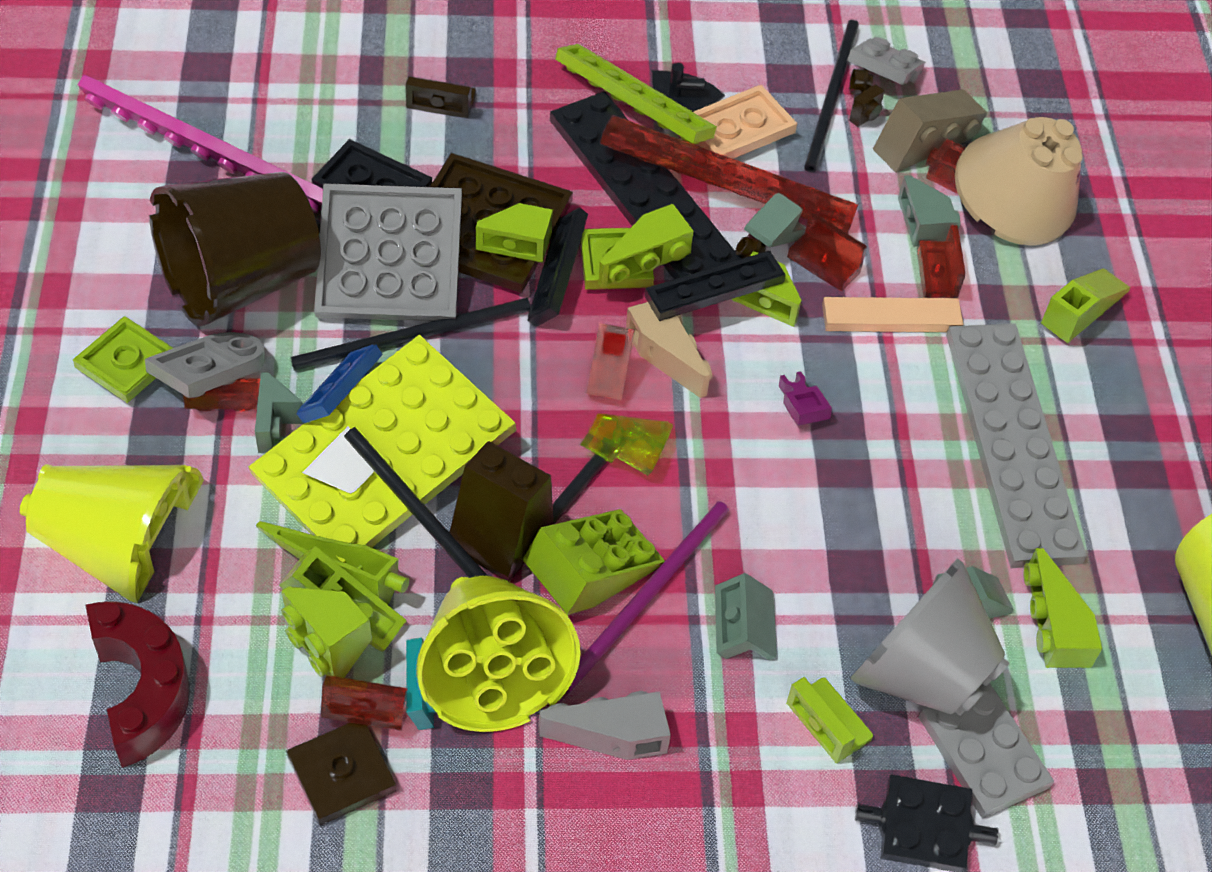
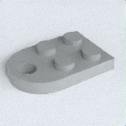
[145,332,265,398]

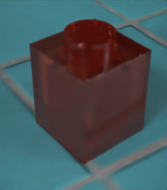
[926,139,966,194]

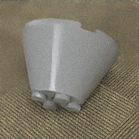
[850,558,1009,716]

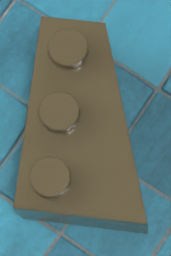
[873,89,988,173]

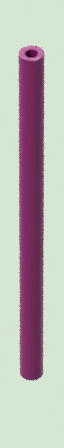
[566,501,729,694]

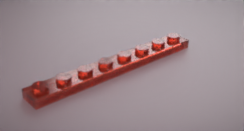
[600,115,859,234]

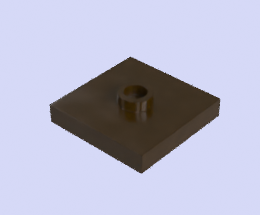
[286,717,397,826]

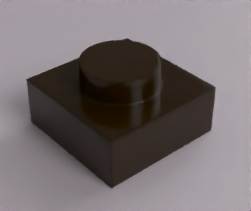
[849,84,885,127]

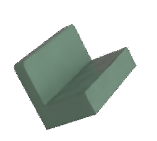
[715,573,777,660]

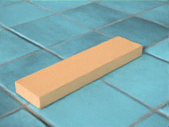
[822,297,964,332]

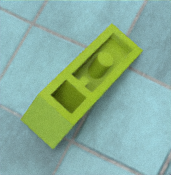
[279,546,407,652]

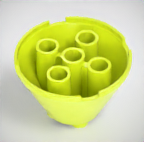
[416,576,580,732]

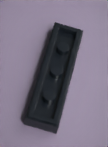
[527,207,588,327]
[644,250,786,321]

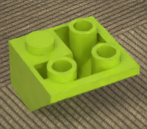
[281,586,372,686]

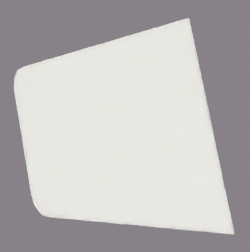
[302,426,374,493]

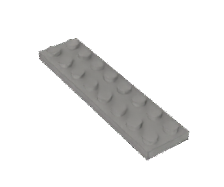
[946,323,1087,569]

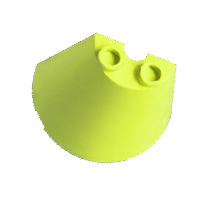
[20,464,204,603]

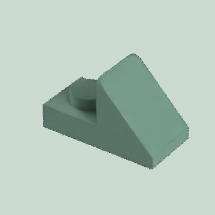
[744,193,808,248]
[255,372,303,453]

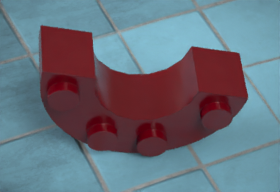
[85,602,190,768]

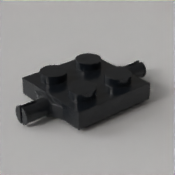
[854,774,998,872]

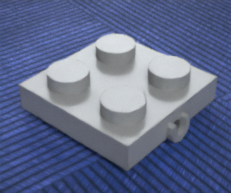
[847,37,925,85]

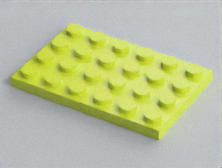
[248,335,517,563]

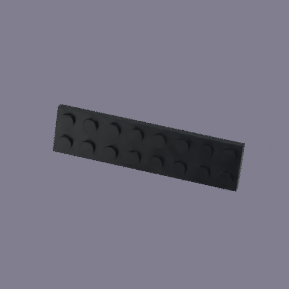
[550,91,741,279]

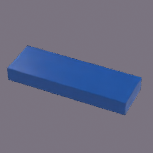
[296,345,383,424]

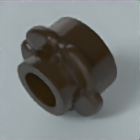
[849,68,873,95]

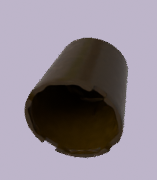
[149,172,321,326]

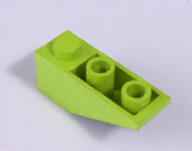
[598,204,694,288]
[1041,268,1131,343]
[1023,548,1102,668]

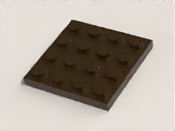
[430,153,573,293]

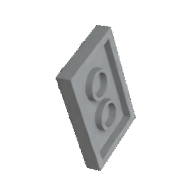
[918,683,1054,819]

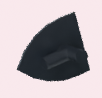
[652,62,725,112]

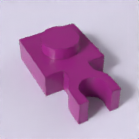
[779,371,832,426]

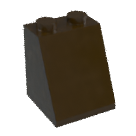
[449,441,553,582]

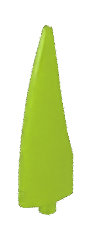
[256,521,409,604]

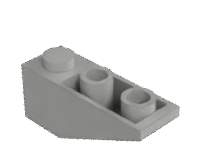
[538,691,671,760]

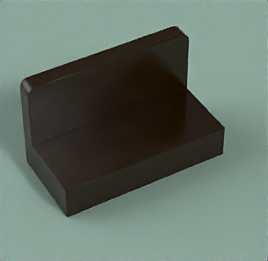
[405,76,476,119]

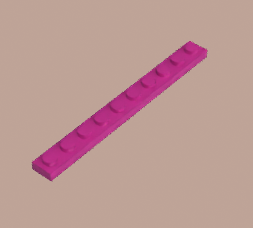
[77,74,323,214]

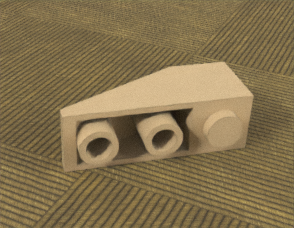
[626,302,712,398]

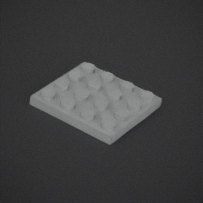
[314,184,462,321]

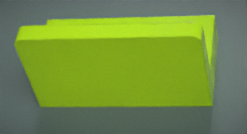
[786,677,873,764]

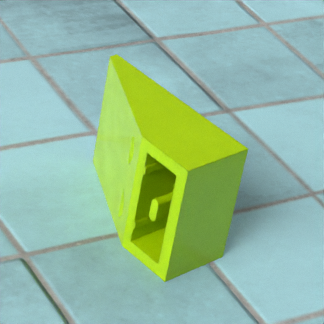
[522,509,665,615]

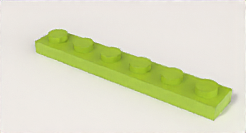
[555,44,717,144]

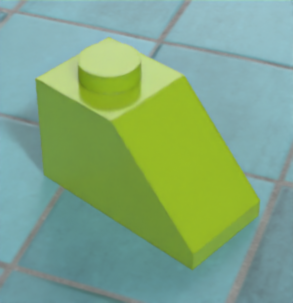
[476,203,553,263]
[732,251,802,327]

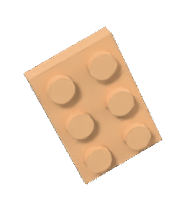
[693,85,797,165]

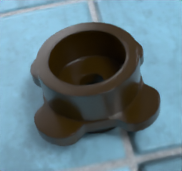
[735,234,766,259]

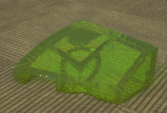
[580,413,673,476]

